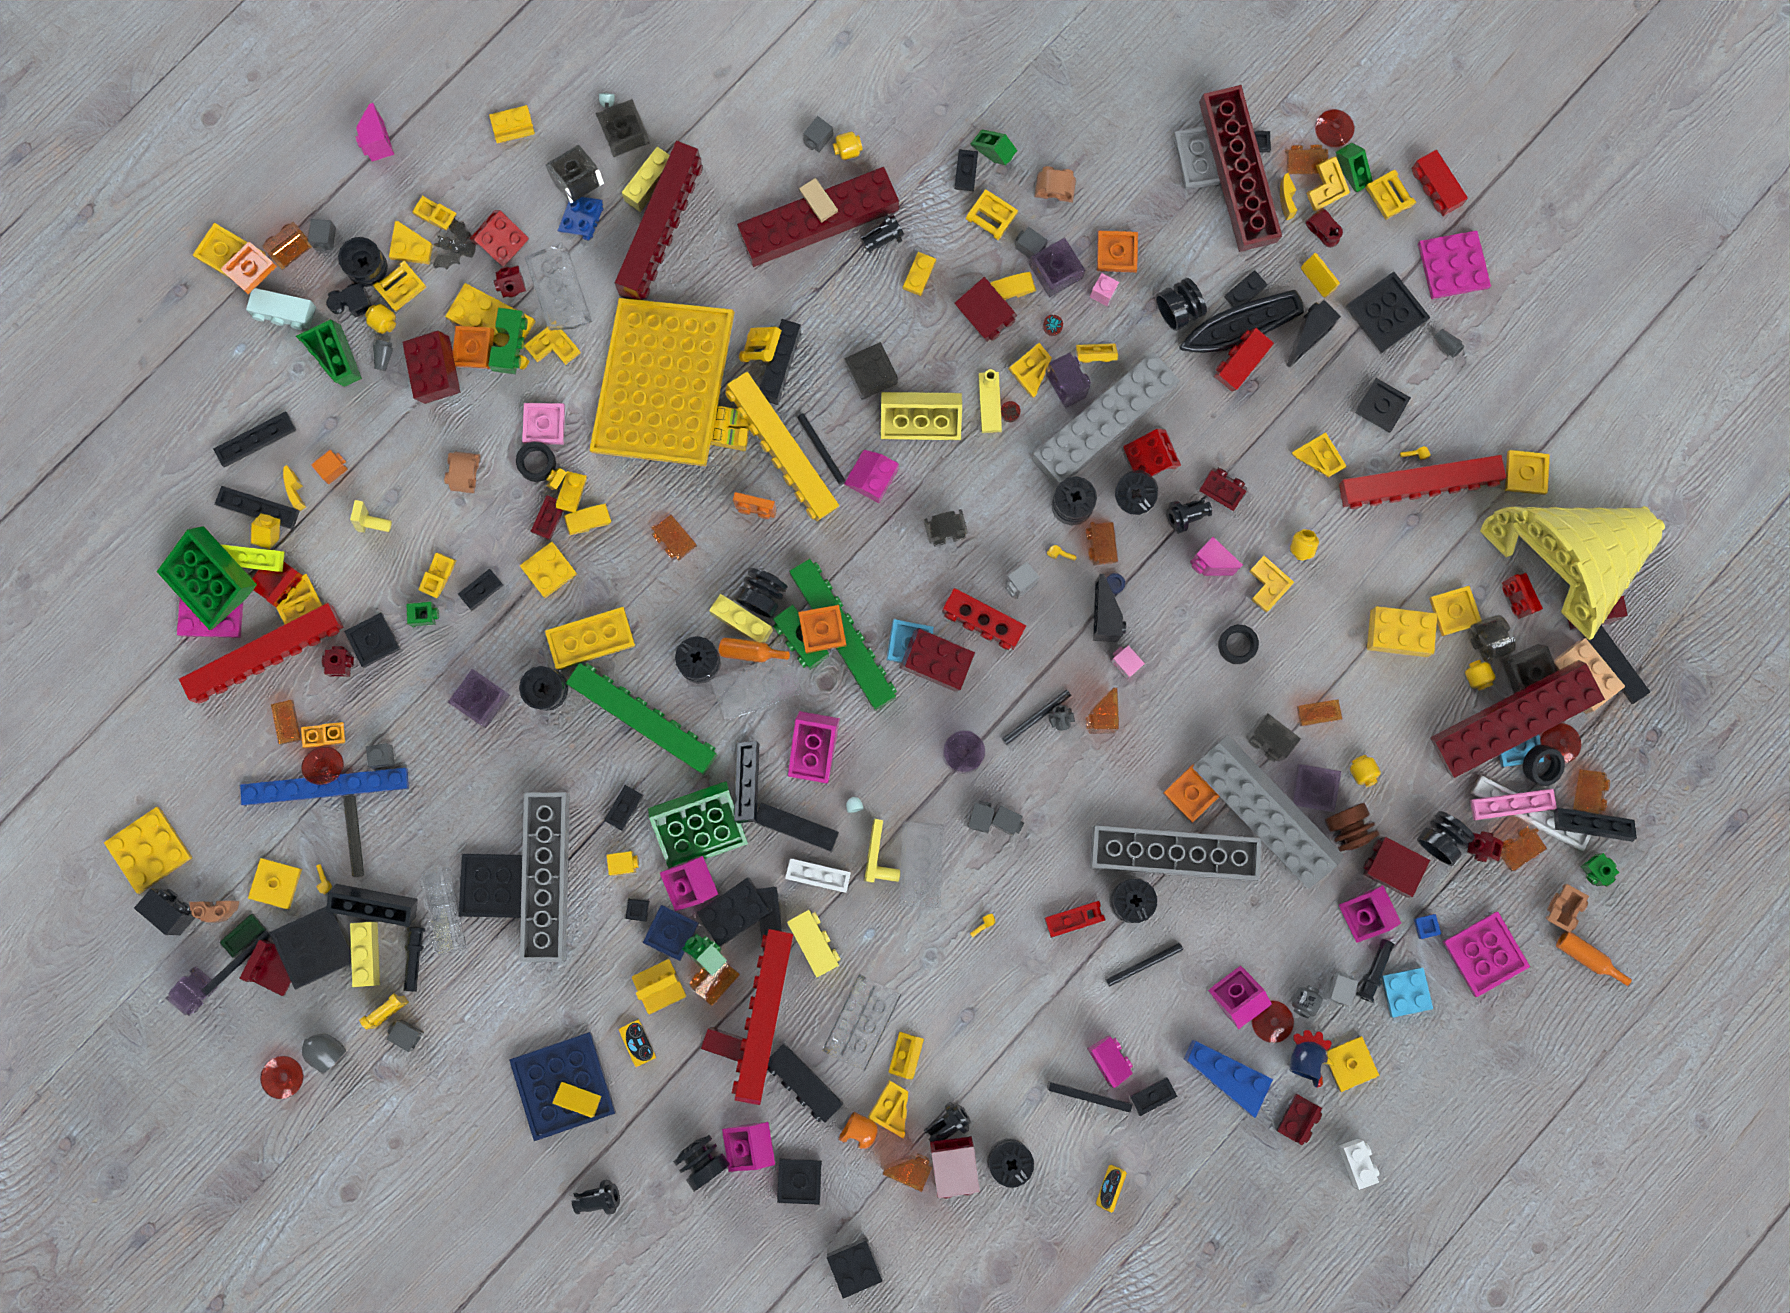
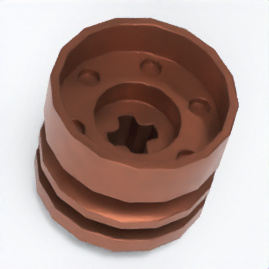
[1324,802,1380,852]

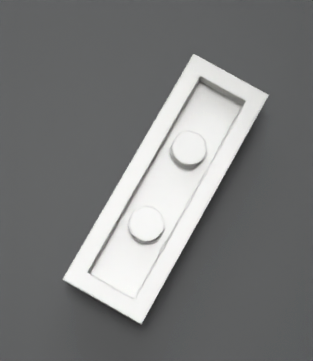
[785,859,851,893]

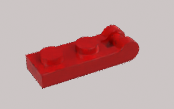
[1044,900,1106,938]

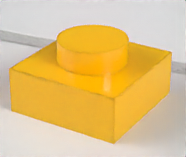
[546,468,567,490]

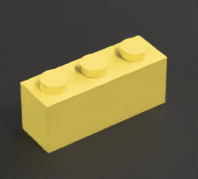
[622,147,670,212]
[709,594,773,642]
[787,910,841,977]
[350,922,380,987]

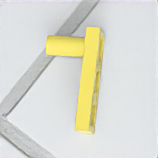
[978,369,1002,433]
[350,500,392,533]
[864,819,900,883]

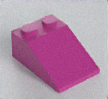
[788,711,840,784]

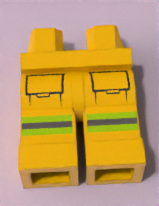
[710,406,750,451]

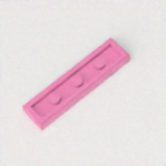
[1470,789,1557,820]

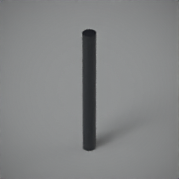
[797,413,845,484]
[1002,689,1071,745]
[201,930,271,996]
[1105,943,1183,987]

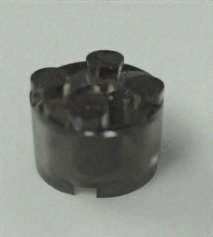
[923,509,968,547]
[1470,615,1516,663]

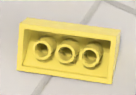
[881,392,962,440]

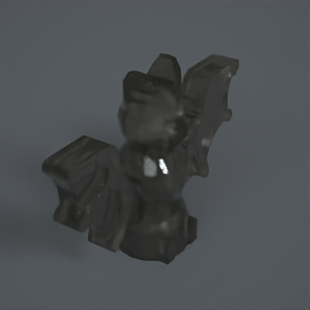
[433,218,476,270]

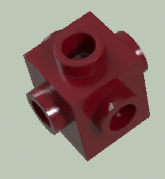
[493,266,526,298]
[322,646,354,677]
[1467,831,1504,863]

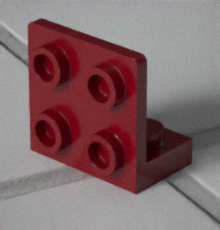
[239,940,291,996]

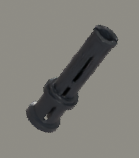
[403,927,426,992]
[1356,939,1395,1003]

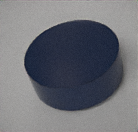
[1106,573,1125,594]

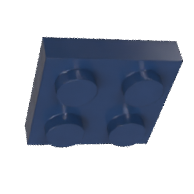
[643,905,699,961]

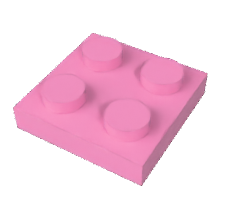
[522,403,565,445]

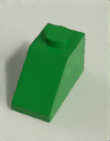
[970,129,1018,165]
[1336,143,1373,192]

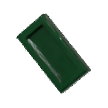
[219,914,267,958]

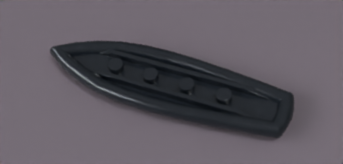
[1179,290,1304,353]

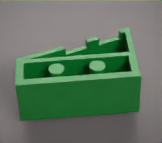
[296,319,362,387]

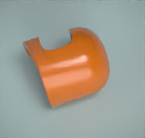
[838,1112,878,1149]

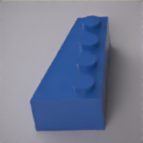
[1184,1040,1273,1118]

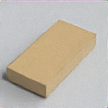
[799,178,838,223]

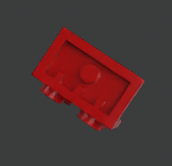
[469,210,529,267]
[1123,429,1181,476]
[252,562,303,607]
[1502,572,1543,619]

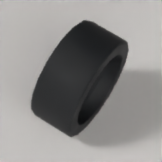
[516,442,556,482]
[1218,624,1259,664]
[1523,745,1565,786]

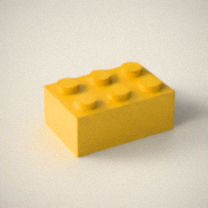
[1367,606,1437,657]

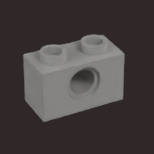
[1005,562,1040,599]
[1322,972,1358,1006]

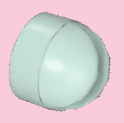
[599,93,615,108]
[846,797,864,813]

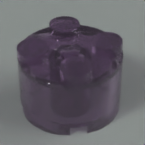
[943,730,985,774]
[165,966,218,1016]

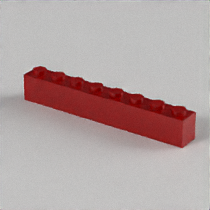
[1339,455,1506,509]
[179,603,344,704]
[732,929,793,1105]

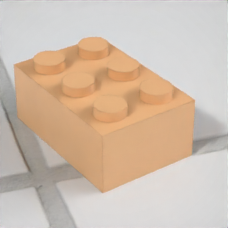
[1546,638,1625,714]

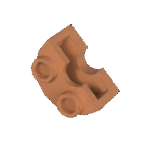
[1034,166,1076,203]
[444,451,481,493]
[1546,884,1589,933]
[189,901,239,923]

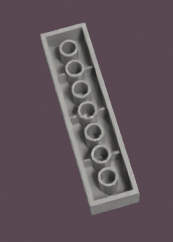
[1032,351,1180,487]
[1192,734,1344,889]
[520,792,570,962]
[1090,826,1261,881]

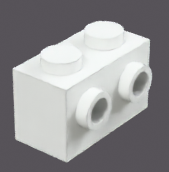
[1338,1139,1379,1190]

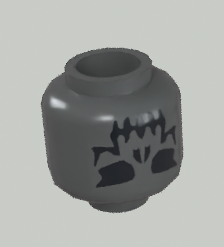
[1291,985,1323,1018]

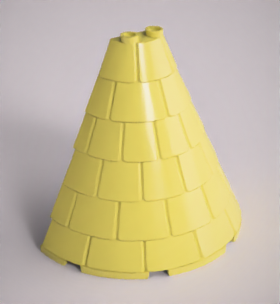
[1480,506,1665,640]

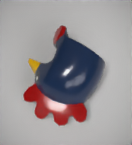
[1289,1030,1334,1088]

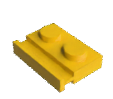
[489,105,535,144]

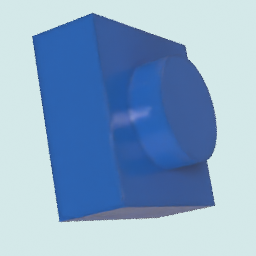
[1414,914,1441,939]

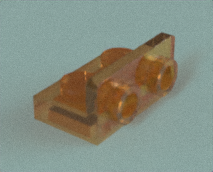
[1285,144,1328,174]
[651,514,697,561]
[1086,522,1118,565]
[1573,769,1610,814]
[1501,827,1547,871]
[689,962,740,1006]

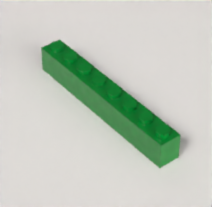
[789,559,897,711]
[566,663,718,775]

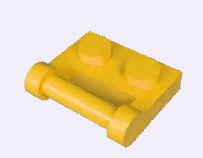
[1365,170,1416,220]
[966,189,1018,241]
[373,260,426,312]
[739,327,782,362]
[359,993,409,1030]

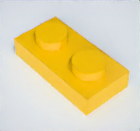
[903,252,936,296]
[1076,344,1118,363]
[556,471,587,513]

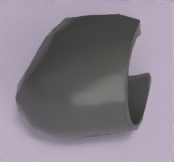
[302,1033,346,1074]

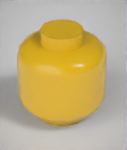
[832,131,863,160]
[365,304,396,334]
[1290,529,1319,561]
[1465,660,1496,691]
[1350,755,1381,787]

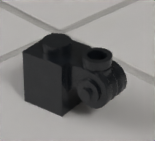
[326,283,372,318]

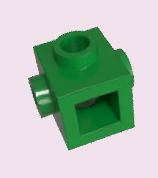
[1580,853,1620,887]

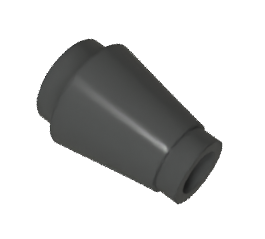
[1434,329,1465,358]
[373,340,393,371]

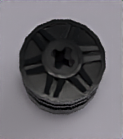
[338,237,388,287]
[1155,278,1207,331]
[1115,470,1158,515]
[1051,476,1097,526]
[734,568,788,618]
[675,636,721,684]
[519,666,569,711]
[1417,811,1475,866]
[1110,879,1157,923]
[673,1135,730,1192]
[988,1138,1034,1188]

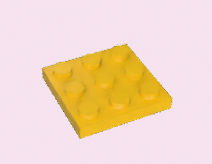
[104,807,193,894]

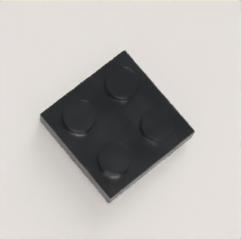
[1355,378,1411,433]
[344,613,400,668]
[777,1158,822,1205]

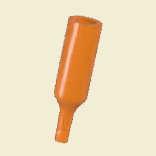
[719,638,790,662]
[1556,931,1632,986]

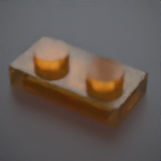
[1297,699,1342,727]
[271,700,301,745]

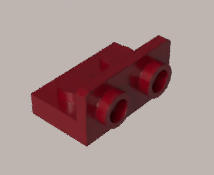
[1199,467,1247,511]
[1276,1094,1322,1145]

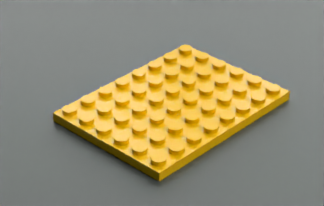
[589,298,735,466]

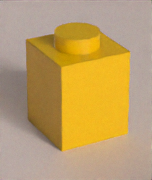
[251,514,280,549]
[607,851,639,876]

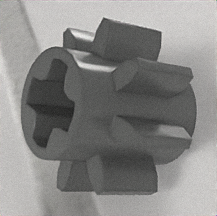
[1048,705,1075,731]

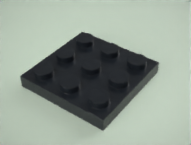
[1346,272,1430,353]
[458,854,522,918]
[269,907,352,990]

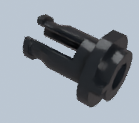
[860,214,904,254]
[1166,497,1212,534]
[924,1102,971,1142]
[572,1179,620,1215]

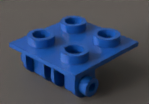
[557,195,604,241]

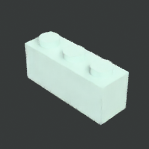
[246,288,316,330]

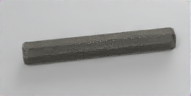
[343,795,364,877]

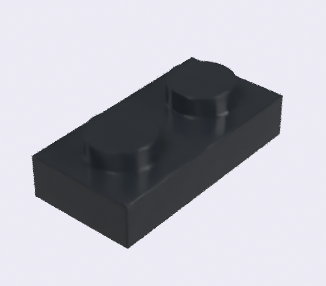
[954,149,978,192]
[1224,270,1268,307]
[458,569,504,611]
[604,785,644,831]
[1129,1077,1178,1116]

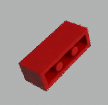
[1412,149,1468,216]
[1214,328,1274,392]

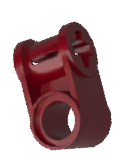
[1306,208,1343,248]

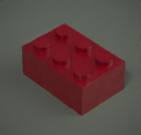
[402,330,461,404]
[899,629,975,692]

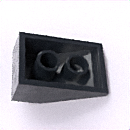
[1287,299,1341,368]
[1093,574,1126,642]

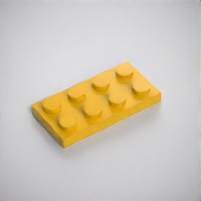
[445,283,535,347]
[545,607,636,670]

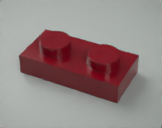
[530,495,564,540]

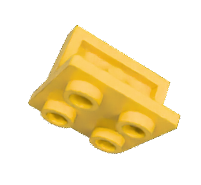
[632,959,686,1014]

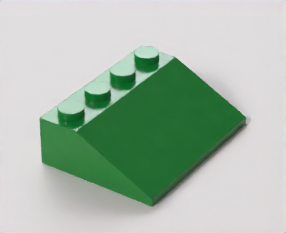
[157,526,257,631]
[648,781,748,869]

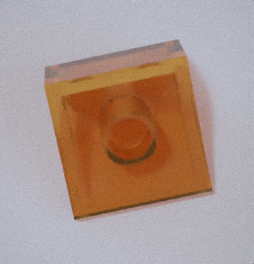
[262,221,312,270]
[1085,688,1119,734]
[882,1153,932,1192]

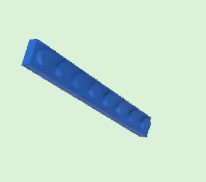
[240,768,409,806]

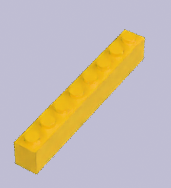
[725,371,839,522]

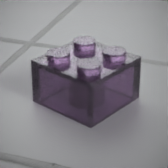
[1029,237,1086,298]
[1046,352,1091,409]
[448,669,510,728]
[1292,764,1341,812]

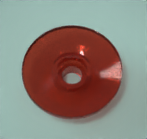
[1315,109,1354,147]
[1540,723,1581,763]
[301,747,344,785]
[1252,1001,1294,1043]
[260,1056,304,1099]

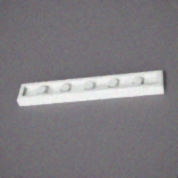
[1470,775,1591,851]

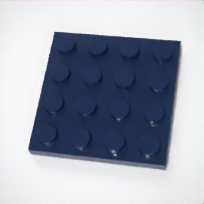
[509,1032,616,1142]

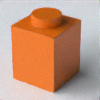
[311,450,348,484]

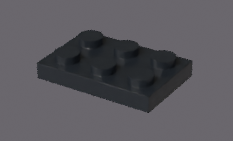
[697,877,771,947]

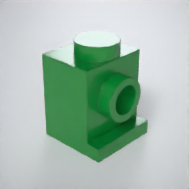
[406,602,439,627]

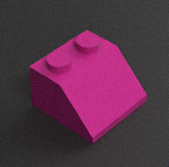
[355,103,394,162]
[844,450,899,503]
[1190,537,1243,576]
[660,856,718,911]
[1339,885,1401,943]
[1208,966,1272,1029]
[1087,1036,1133,1088]
[722,1122,775,1172]

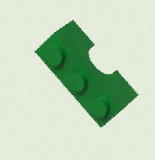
[488,308,528,375]
[773,604,830,670]

